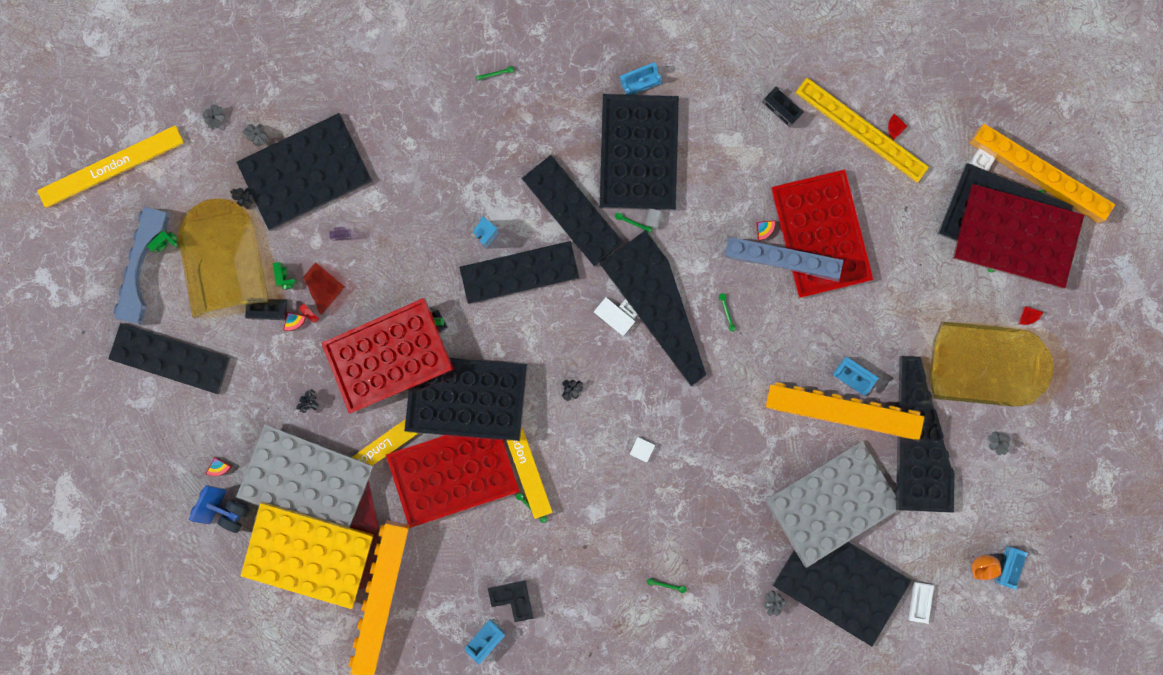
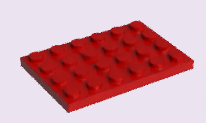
[770,169,873,299]
[321,298,454,414]
[386,435,520,528]

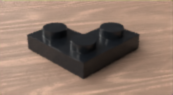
[488,580,534,622]

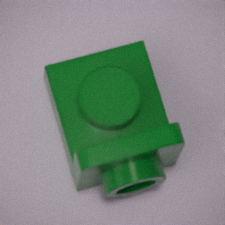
[147,230,180,253]
[272,262,298,290]

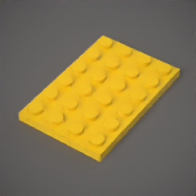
[240,502,374,609]

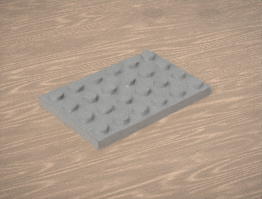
[236,424,374,528]
[765,441,898,567]

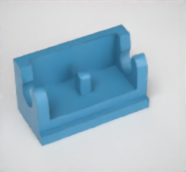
[619,62,662,95]
[473,216,499,248]
[832,357,879,396]
[995,546,1028,590]
[464,619,506,664]

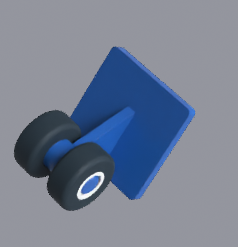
[189,485,250,533]

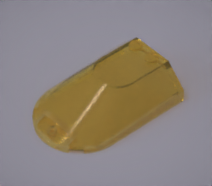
[178,198,269,319]
[929,322,1054,407]

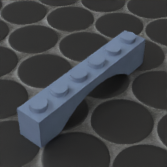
[114,207,171,325]
[725,237,843,282]

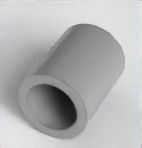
[645,209,662,229]

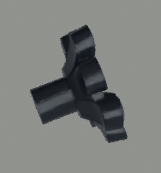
[230,188,253,209]
[562,380,583,401]
[296,389,319,413]

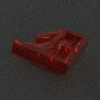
[303,262,345,315]

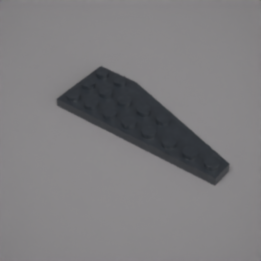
[599,230,707,387]
[896,356,955,513]

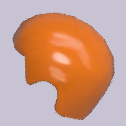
[971,555,1002,580]

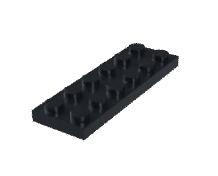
[521,155,623,267]
[459,241,579,304]
[108,323,231,394]

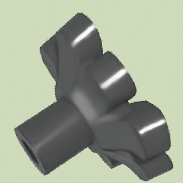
[203,105,225,130]
[243,124,267,146]
[988,431,1010,455]
[764,591,786,616]

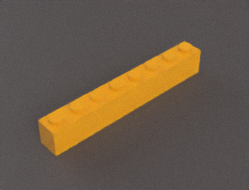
[969,124,1115,224]
[766,382,924,440]
[348,520,410,675]

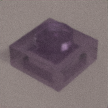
[329,227,352,241]

